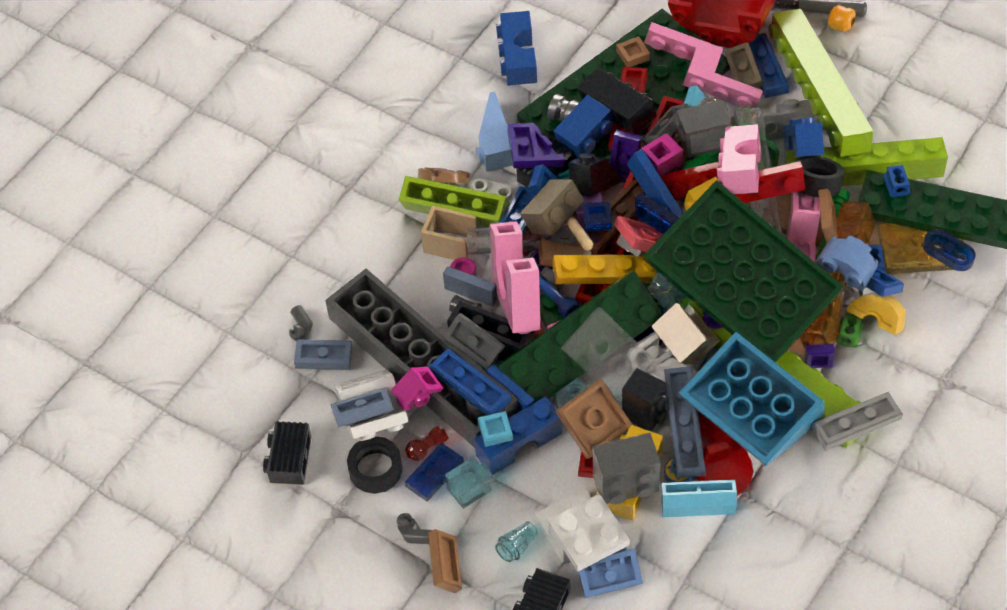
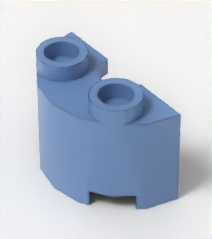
[815,236,878,292]

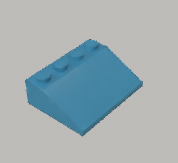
[679,332,825,467]

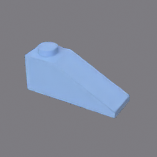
[476,91,513,172]

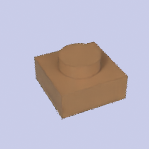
[616,36,650,67]

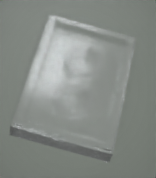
[561,307,659,406]

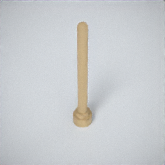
[563,210,593,251]

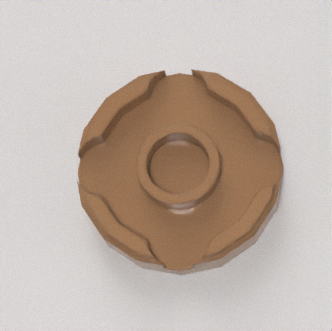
[418,167,470,184]

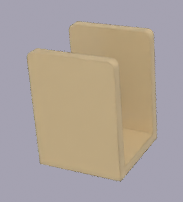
[421,205,478,260]
[652,303,720,364]

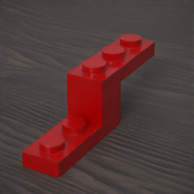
[661,161,805,203]

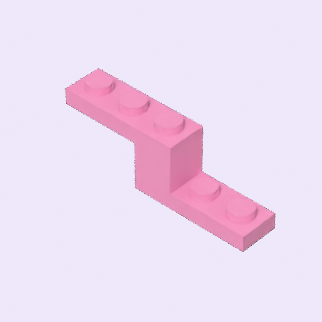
[644,22,763,109]
[786,191,821,262]

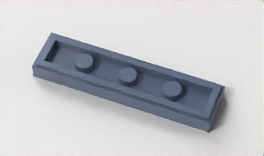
[664,366,706,479]

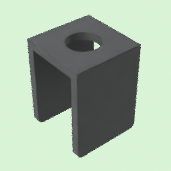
[677,100,731,158]

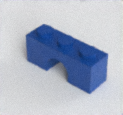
[496,11,537,86]
[783,118,824,157]
[474,396,562,476]

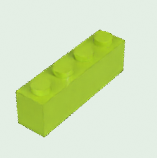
[399,176,510,227]

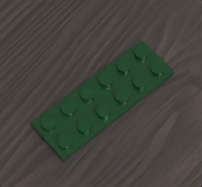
[855,170,1007,249]
[496,270,663,403]

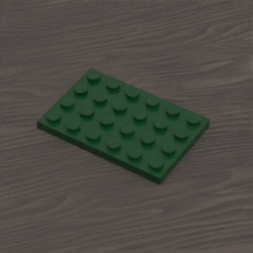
[643,180,844,363]

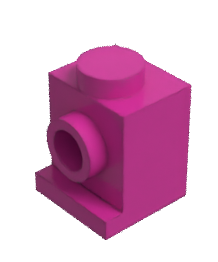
[641,133,683,176]
[391,367,443,410]

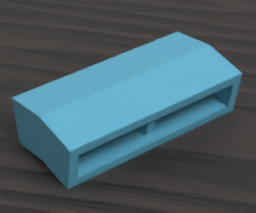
[661,480,737,517]

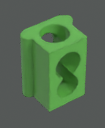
[836,313,864,348]

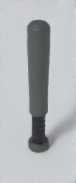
[771,0,867,16]

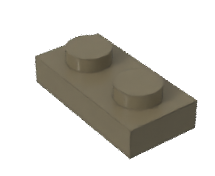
[724,42,763,88]

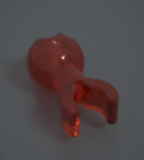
[405,426,449,461]

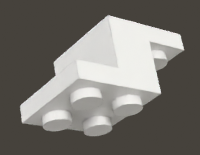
[334,369,409,441]
[534,488,630,572]

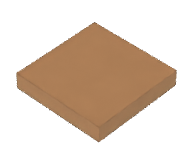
[555,379,633,459]

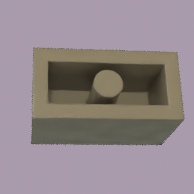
[520,179,584,235]

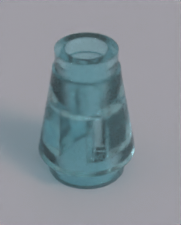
[495,521,538,562]

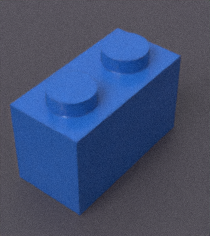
[554,95,615,158]

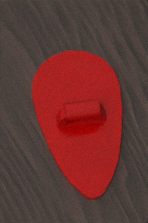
[696,411,754,496]

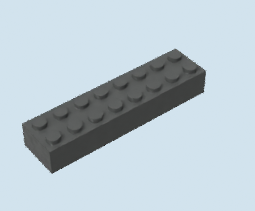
[325,268,518,448]

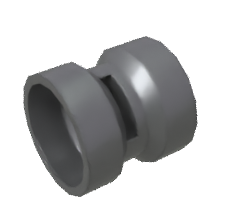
[547,94,580,121]

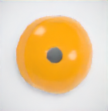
[827,5,856,32]

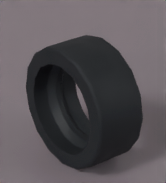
[794,156,844,197]
[347,436,403,494]

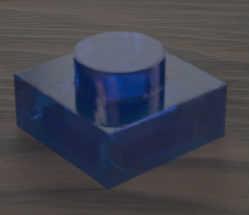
[583,201,612,231]

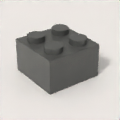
[593,432,661,505]

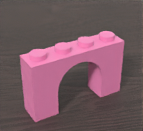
[490,221,540,334]

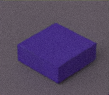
[803,344,835,368]

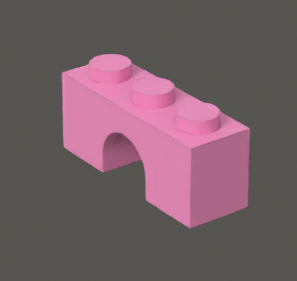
[717,125,761,194]

